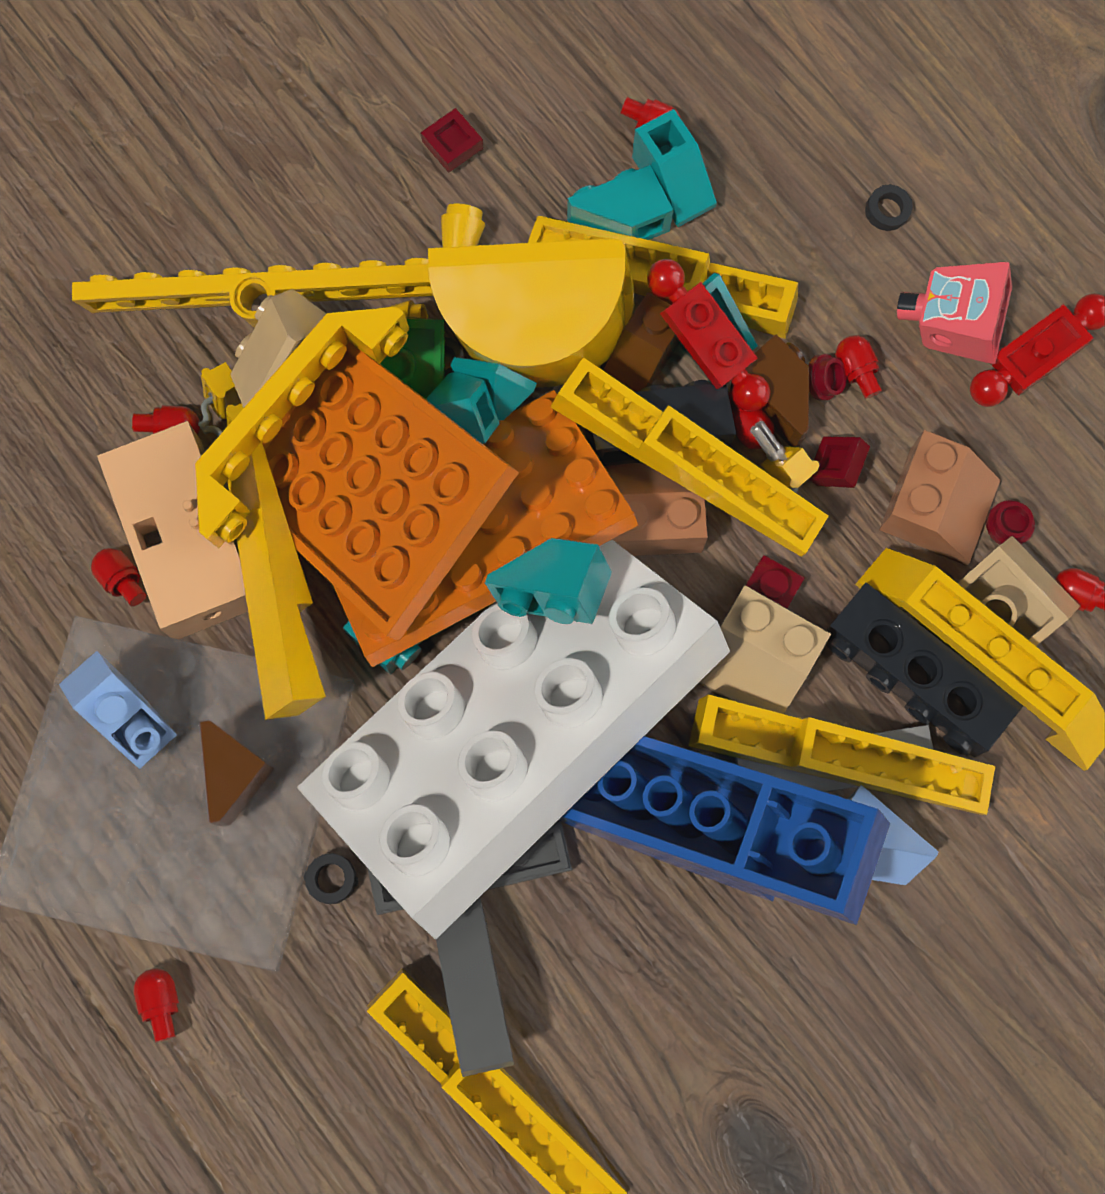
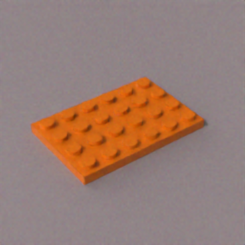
[227,342,519,641]
[333,390,638,667]

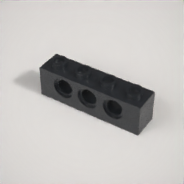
[826,582,1023,757]

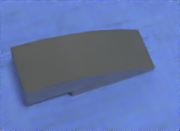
[436,898,514,1077]

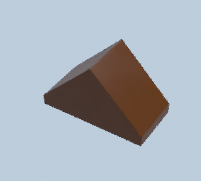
[200,720,274,827]

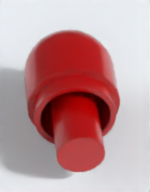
[620,97,681,128]
[835,335,882,399]
[728,391,774,449]
[132,405,200,435]
[91,548,146,607]
[1054,568,1105,612]
[133,968,179,1043]

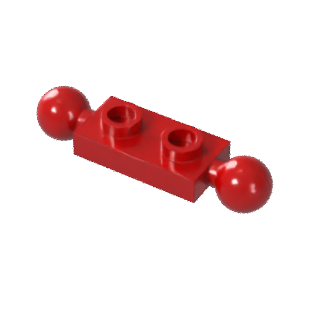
[647,259,770,412]
[970,293,1105,407]

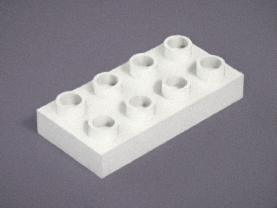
[297,540,730,939]

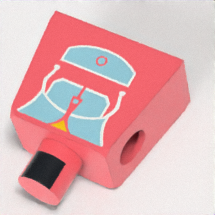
[897,262,1012,364]

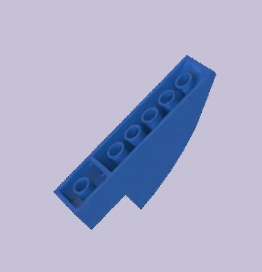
[558,736,890,925]

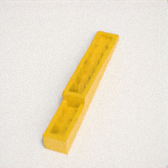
[528,215,798,339]
[550,357,829,557]
[228,442,326,720]
[689,694,995,815]
[366,968,627,1194]

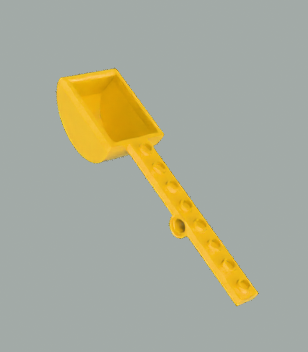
[72,238,634,388]

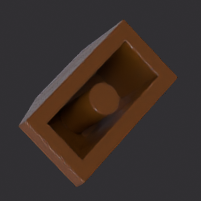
[604,292,681,392]
[730,334,809,447]

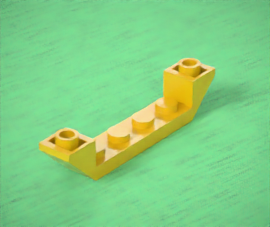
[195,307,409,549]
[855,548,1105,771]

